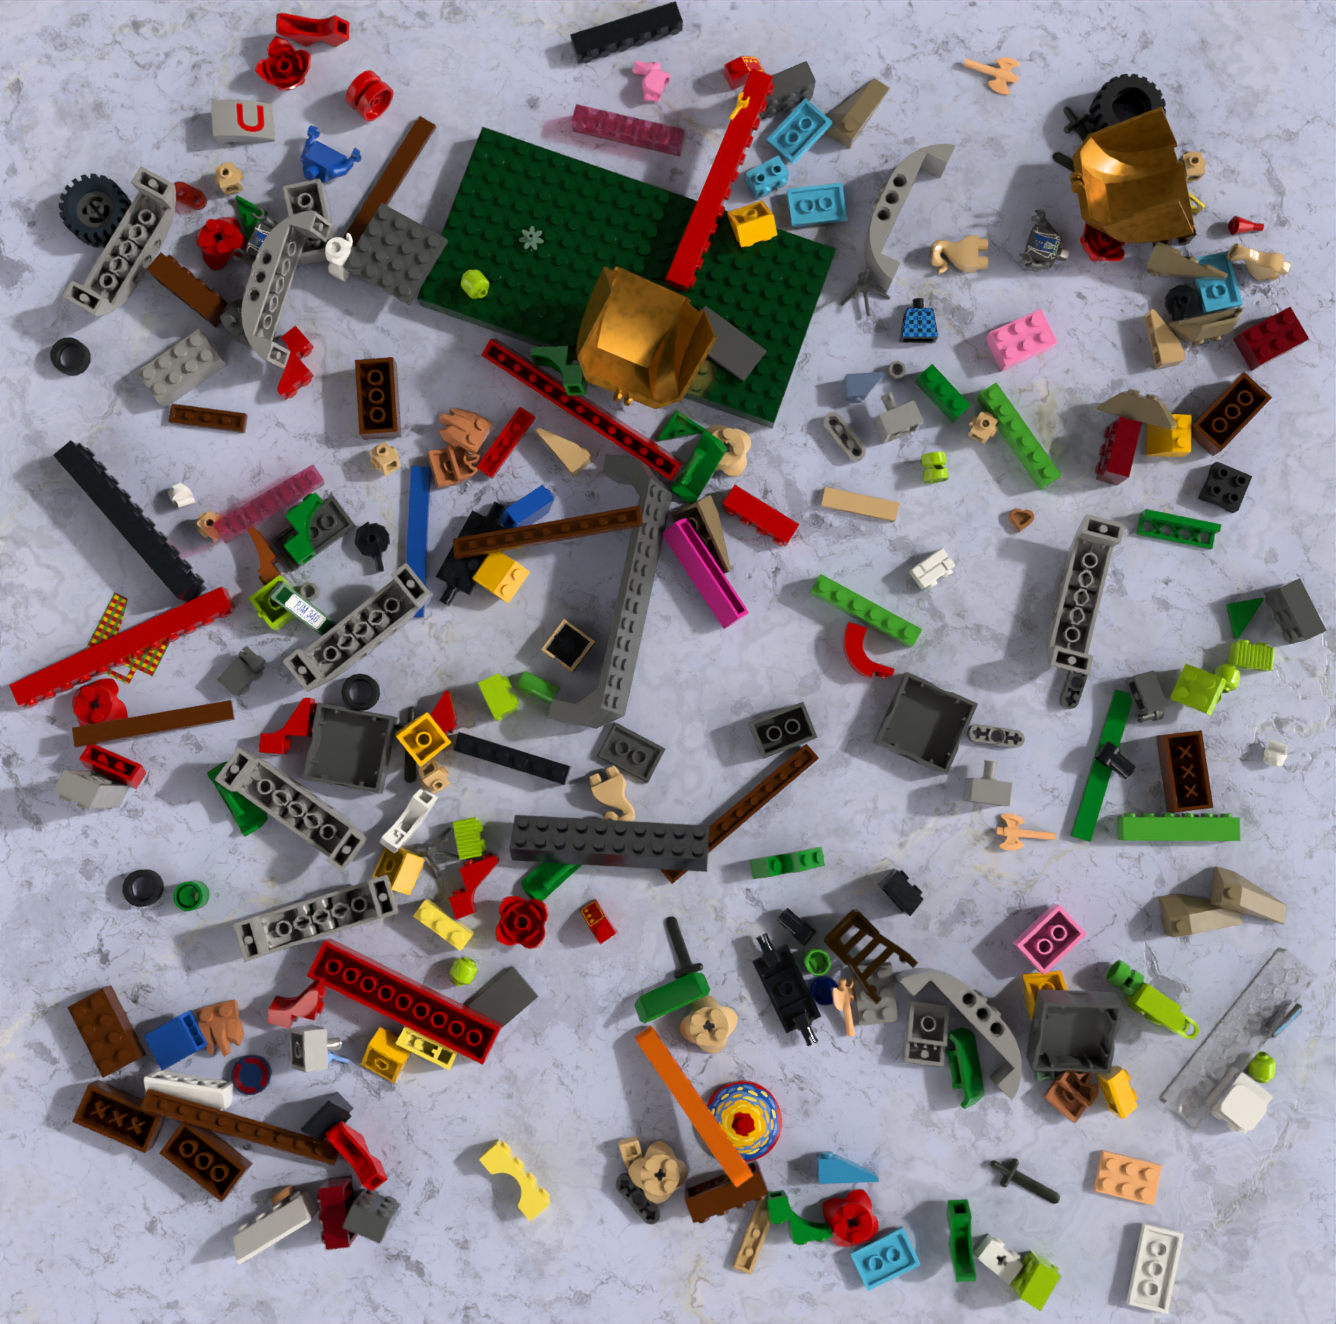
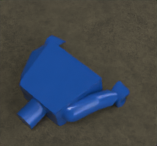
[300,126,362,183]

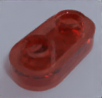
[173,181,207,210]

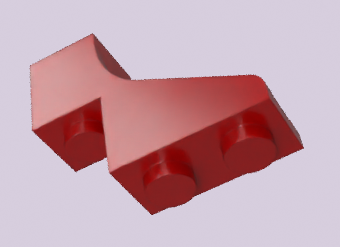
[276,13,350,47]
[277,325,314,400]
[259,698,317,755]
[448,853,500,920]
[267,977,327,1029]
[325,1121,388,1191]

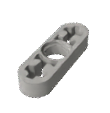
[967,724,1025,748]

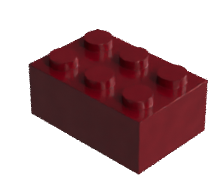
[1233,306,1309,371]
[1095,417,1142,485]
[317,1175,358,1250]

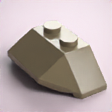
[1166,307,1244,345]
[1096,389,1177,430]

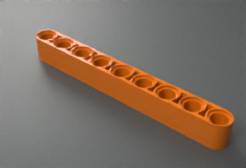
[634,1025,753,1187]

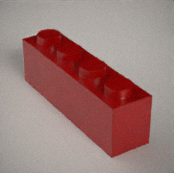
[722,485,800,546]

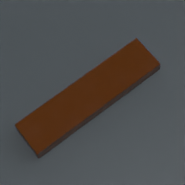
[169,404,248,433]

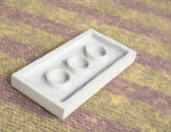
[1126,1223,1184,1314]

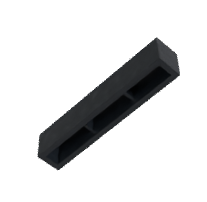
[570,1,683,64]
[453,732,571,785]

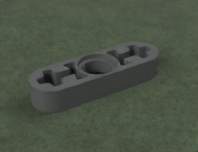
[1059,670,1088,709]
[616,1173,660,1224]

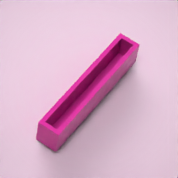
[662,517,749,629]

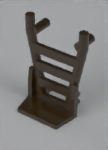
[824,909,918,1005]

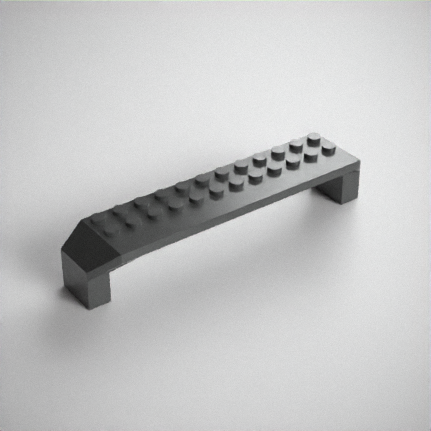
[548,454,672,729]

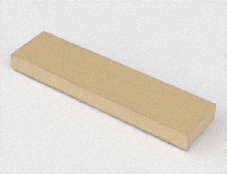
[821,487,899,522]
[732,1198,771,1275]

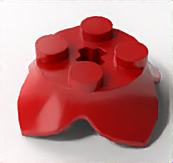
[255,36,311,91]
[196,217,248,271]
[1080,222,1125,262]
[72,678,128,726]
[496,896,548,949]
[822,1189,878,1247]

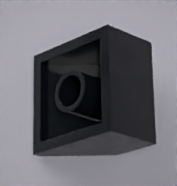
[877,869,924,917]
[300,1092,354,1142]

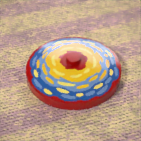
[706,1080,782,1162]

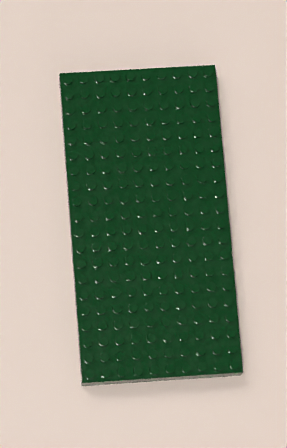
[417,127,836,429]

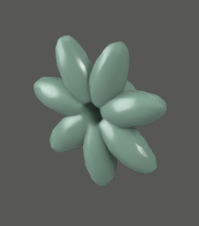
[519,226,544,250]

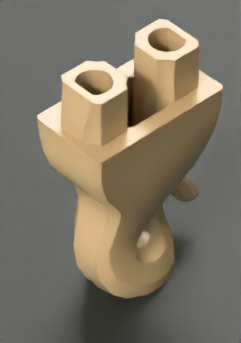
[930,235,988,274]
[1227,243,1290,281]
[589,765,635,821]

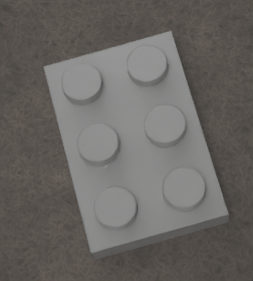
[852,962,898,1026]

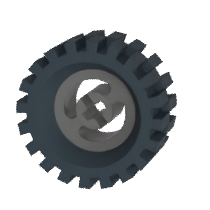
[58,174,132,248]

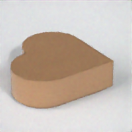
[1008,508,1034,532]
[270,1185,295,1206]

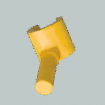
[729,92,750,120]

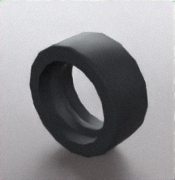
[50,337,91,376]
[341,673,380,711]
[122,869,164,907]

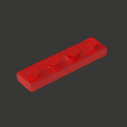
[476,407,536,479]

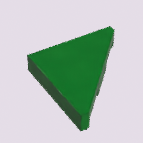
[235,195,268,241]
[657,410,705,442]
[1226,597,1263,639]

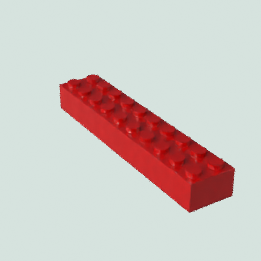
[307,938,503,1065]

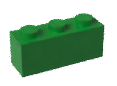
[915,364,971,423]

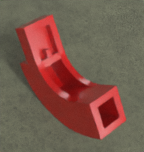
[843,622,895,679]

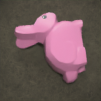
[632,60,670,102]

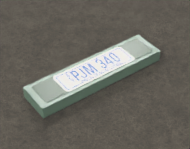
[268,581,338,636]

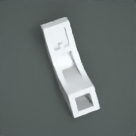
[379,786,438,854]

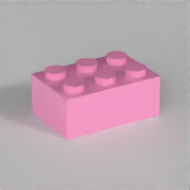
[985,309,1058,372]
[1012,903,1087,975]

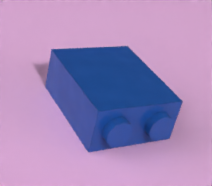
[501,484,554,529]
[144,1010,208,1071]

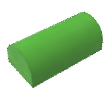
[517,671,560,704]

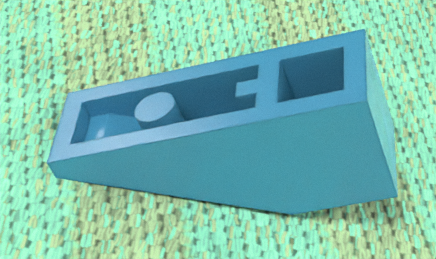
[816,1151,879,1184]

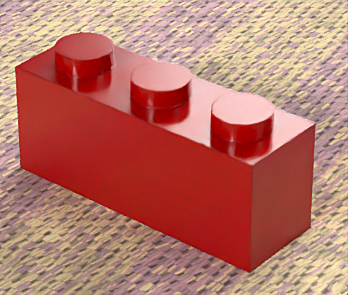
[79,744,146,790]

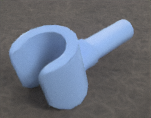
[328,1051,350,1064]

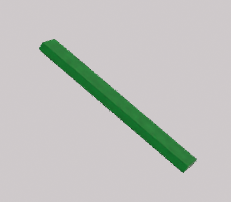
[1070,690,1133,842]

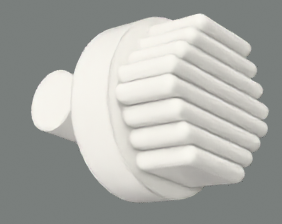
[168,483,195,508]
[1263,740,1288,767]

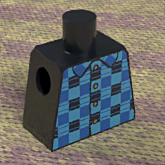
[899,298,938,343]

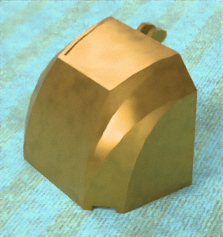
[1069,106,1195,244]
[577,267,717,410]

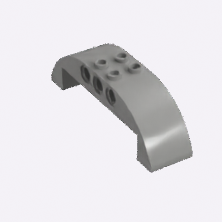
[865,144,955,292]
[62,166,176,316]
[241,210,333,369]
[1047,515,1125,675]
[283,563,431,692]
[215,747,367,872]
[233,875,399,962]
[894,968,1022,1100]

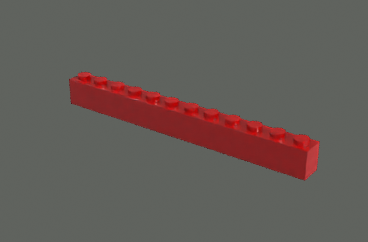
[666,68,775,292]
[481,339,685,480]
[9,586,236,708]

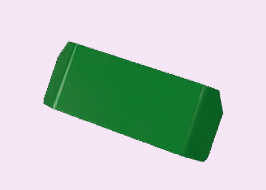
[670,430,727,502]
[207,762,268,837]
[521,862,582,901]
[635,972,710,1023]
[946,1028,985,1109]

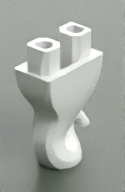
[325,233,354,282]

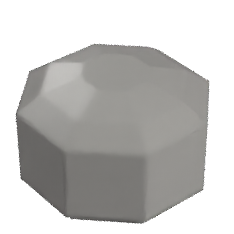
[887,361,906,381]
[300,582,320,601]

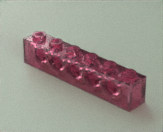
[571,104,685,156]
[213,464,324,544]

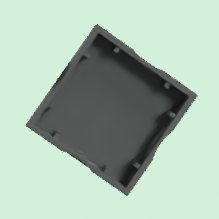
[873,672,978,775]
[302,702,398,793]
[1026,989,1124,1073]

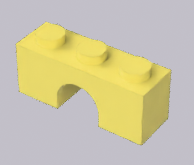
[413,899,475,951]

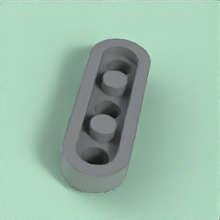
[823,412,866,462]

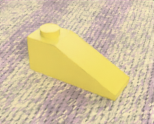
[396,1026,458,1070]

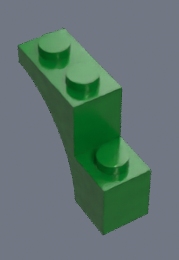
[531,346,588,396]
[284,492,324,566]
[750,847,825,879]
[765,1190,832,1245]
[946,1199,976,1282]

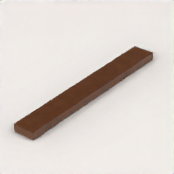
[343,116,436,247]
[72,700,235,748]

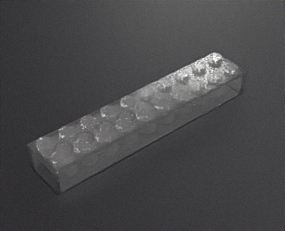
[1158,947,1319,1130]

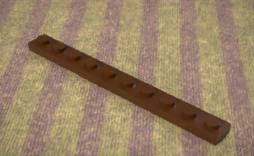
[453,505,643,559]
[660,744,819,884]
[140,1089,339,1166]

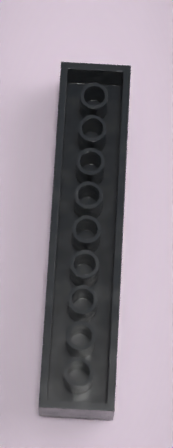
[53,440,207,602]
[509,815,709,872]

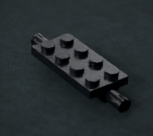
[435,501,506,607]
[752,933,821,1046]

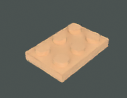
[1094,1150,1162,1205]

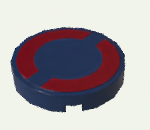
[231,1054,272,1095]

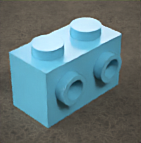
[745,155,789,199]

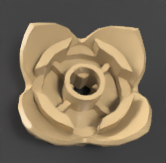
[706,425,751,476]
[679,995,738,1053]
[628,1140,688,1203]

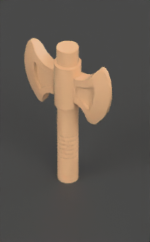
[964,57,1020,95]
[996,813,1055,851]
[833,976,855,1036]

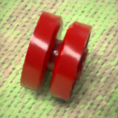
[345,70,394,122]

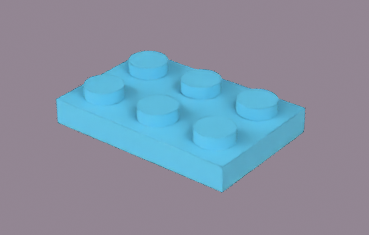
[766,98,832,165]
[786,183,847,228]
[1194,251,1243,314]
[849,1226,921,1291]

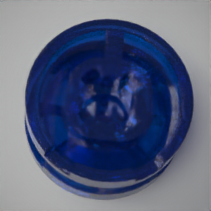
[810,976,839,1005]

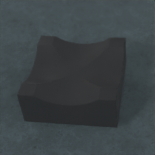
[1198,461,1252,513]

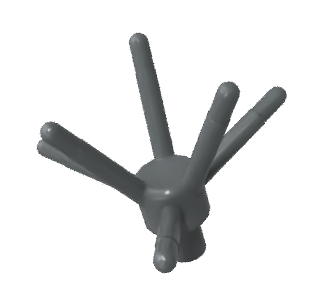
[840,268,891,317]
[414,827,459,879]

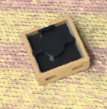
[541,619,595,673]

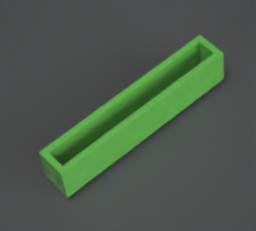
[976,382,1062,490]
[809,574,922,648]
[1117,813,1240,841]

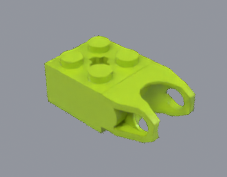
[1123,982,1200,1039]

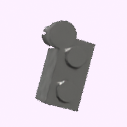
[217,646,266,696]
[1125,670,1168,723]

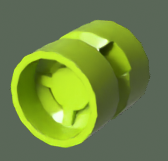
[921,452,949,483]

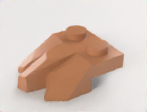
[439,407,492,455]
[427,444,480,489]
[197,999,244,1057]
[1042,1070,1098,1123]

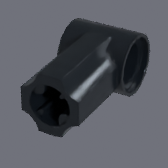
[1094,741,1136,779]
[777,907,817,947]

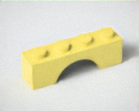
[479,1139,550,1221]

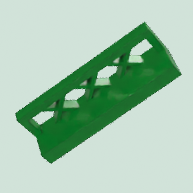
[1136,509,1221,550]

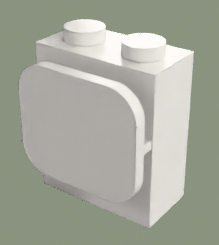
[1206,1068,1273,1134]

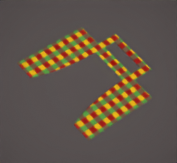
[88,592,170,684]

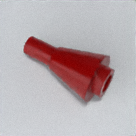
[1228,216,1264,235]

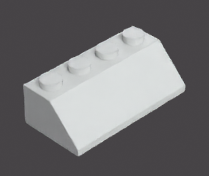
[144,1069,234,1111]
[233,1190,319,1264]

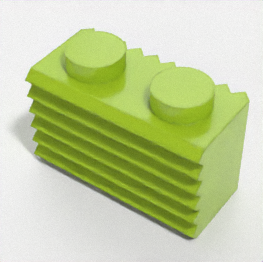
[1228,639,1275,672]
[453,817,487,860]

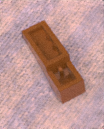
[247,527,284,586]

